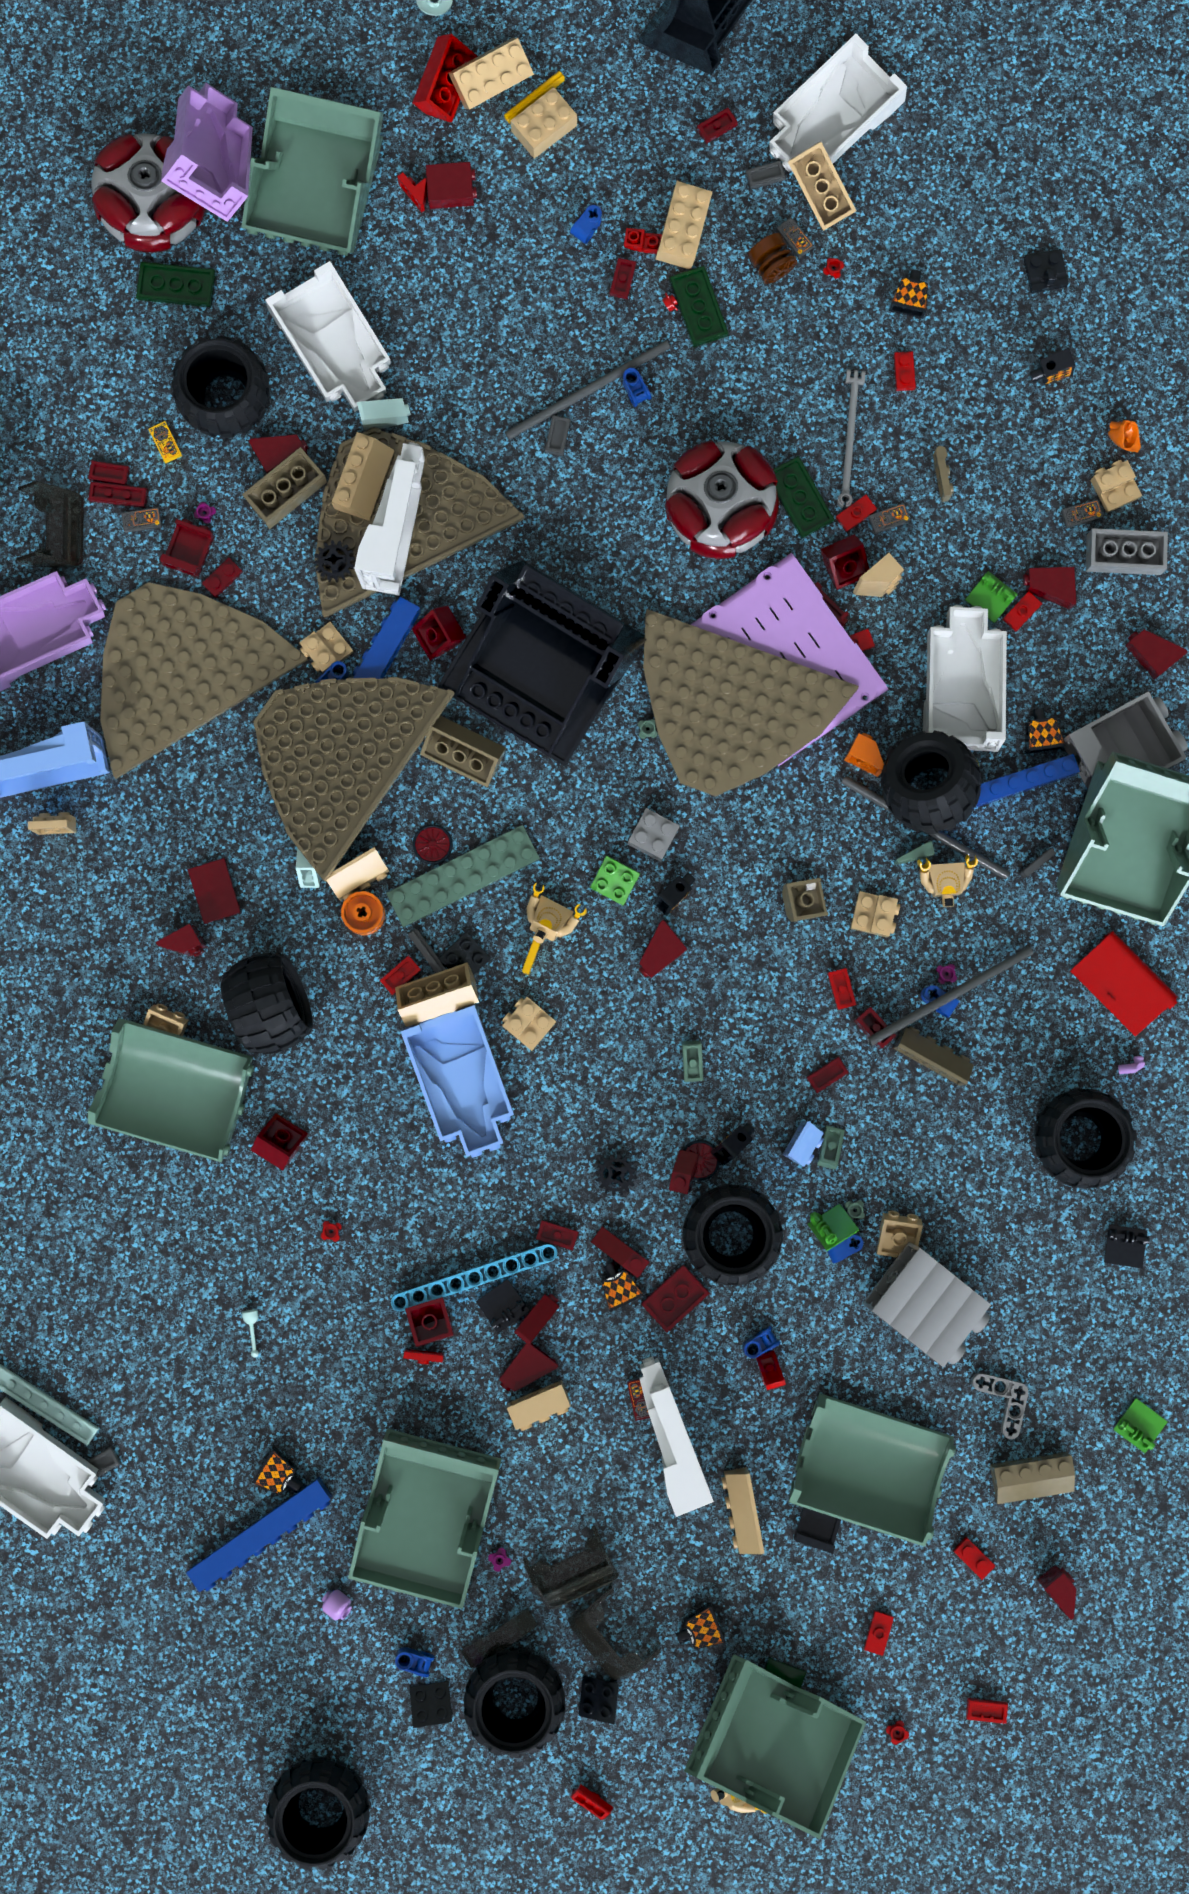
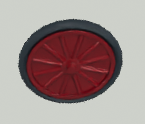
[412,824,453,864]
[682,1140,720,1181]

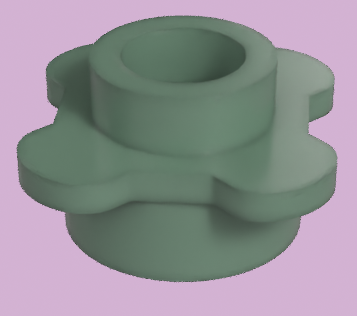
[638,719,658,739]
[845,1200,865,1220]

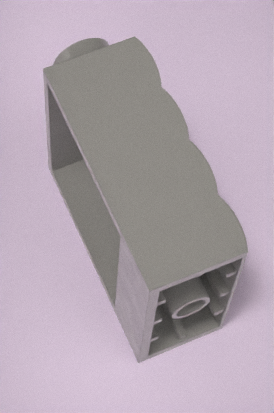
[1064,691,1188,789]
[862,1242,991,1368]

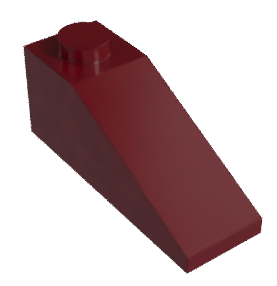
[591,1226,649,1278]

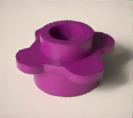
[194,502,216,524]
[936,964,957,984]
[488,1548,511,1572]

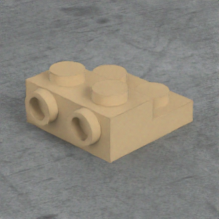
[1090,460,1142,513]
[299,622,354,673]
[28,812,76,835]
[850,891,900,938]
[502,997,556,1051]
[143,1004,189,1036]
[876,1211,923,1258]

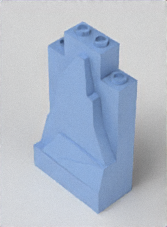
[0,722,110,798]
[401,1004,514,1158]

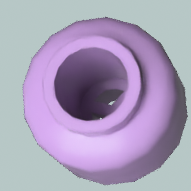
[322,1590,352,1620]

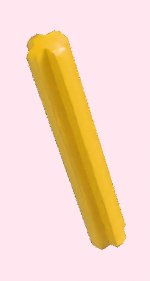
[504,71,565,124]

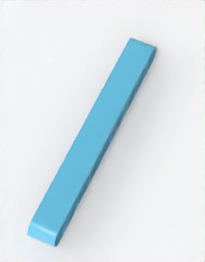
[391,1243,558,1311]

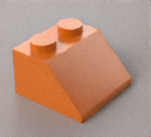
[844,733,884,777]

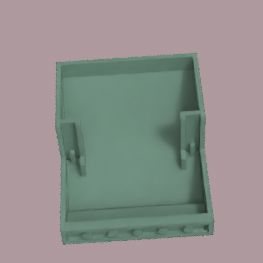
[241,87,384,256]
[1056,751,1189,926]
[348,1428,502,1609]
[684,1654,866,1839]

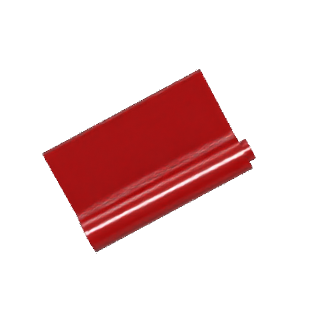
[1070,930,1178,1037]

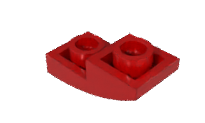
[624,228,662,254]

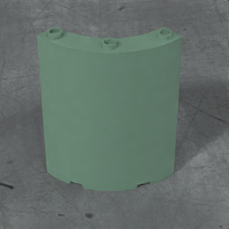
[88,1018,254,1163]
[788,1393,956,1547]

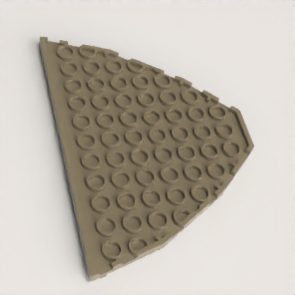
[315,427,525,618]
[100,582,308,779]
[643,609,859,797]
[253,677,455,882]

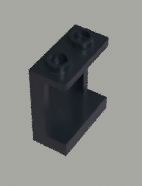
[793,1507,841,1554]

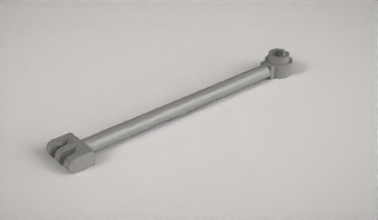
[837,369,866,509]

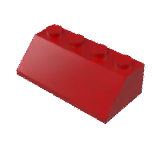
[412,34,477,122]

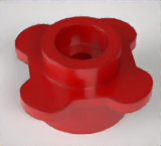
[823,258,844,279]
[662,293,678,312]
[321,1221,342,1242]
[886,1720,909,1745]

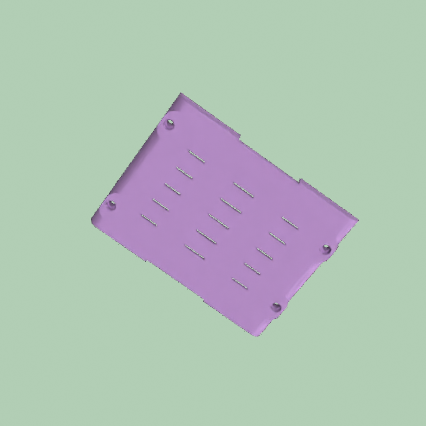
[690,553,888,767]

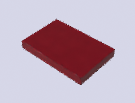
[187,858,241,924]
[640,1264,710,1333]

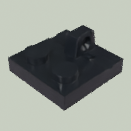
[1023,249,1069,293]

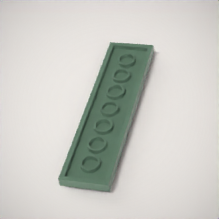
[386,825,540,928]

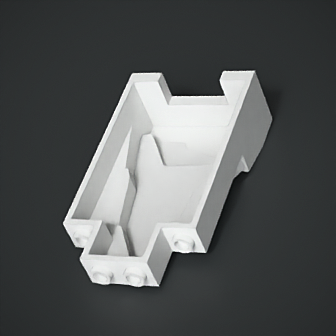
[769,34,907,174]
[265,261,391,412]
[354,442,425,596]
[923,605,1007,752]
[639,1356,714,1517]
[0,1397,106,1539]

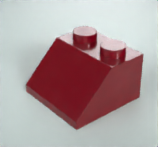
[820,534,869,590]
[412,605,467,661]
[155,924,207,957]
[251,1113,308,1171]
[405,1297,455,1347]
[1037,1565,1077,1620]

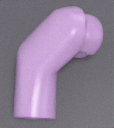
[1118,1056,1145,1074]

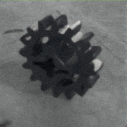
[314,540,356,583]
[595,1154,637,1196]

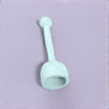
[242,1309,259,1358]

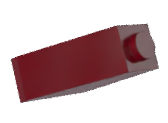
[248,434,309,474]
[1023,567,1076,609]
[1125,629,1188,680]
[638,920,687,979]
[514,1293,560,1345]
[499,1343,559,1392]

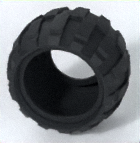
[171,336,271,438]
[881,730,982,834]
[221,953,313,1055]
[1034,1089,1137,1189]
[683,1185,783,1286]
[463,1648,565,1758]
[266,1757,370,1870]

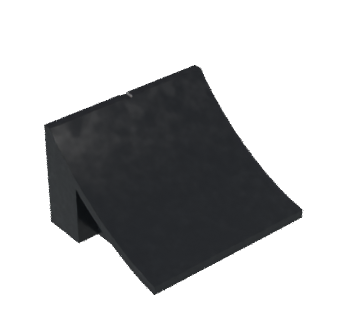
[638,0,752,75]
[438,560,646,766]

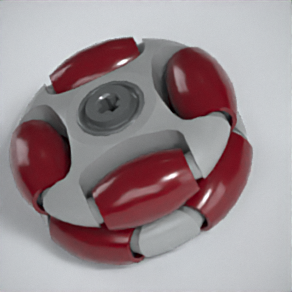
[91,133,206,253]
[665,440,779,559]

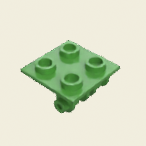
[965,571,1018,623]
[590,855,640,906]
[807,1204,860,1251]
[1113,1398,1167,1453]

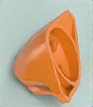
[1108,420,1141,453]

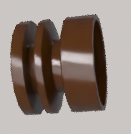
[747,233,797,284]

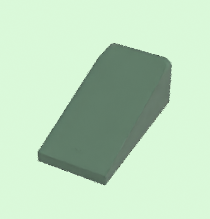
[894,841,935,865]
[682,1040,704,1082]
[817,1125,845,1170]

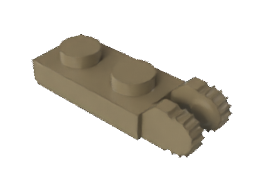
[933,446,954,502]

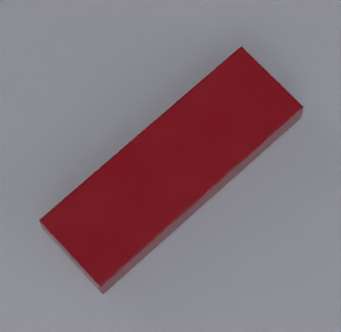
[88,481,148,508]

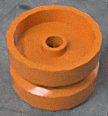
[341,891,386,936]

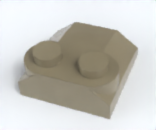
[782,878,829,922]

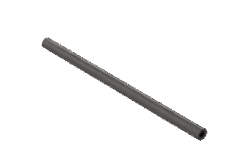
[505,340,670,440]
[841,775,1010,880]
[867,946,1033,1046]

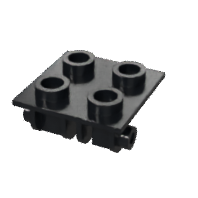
[438,932,491,975]
[1104,1224,1150,1269]
[476,1279,530,1333]
[579,1675,619,1725]
[410,1681,453,1728]

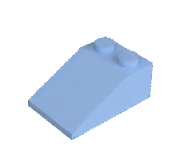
[782,1121,824,1167]

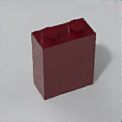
[426,162,477,209]

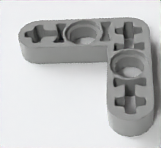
[971,1373,1028,1439]

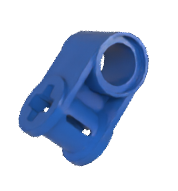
[570,205,602,244]
[622,368,652,407]
[315,661,349,683]
[921,985,959,1018]
[827,1233,863,1264]
[742,1326,781,1358]
[395,1647,435,1677]

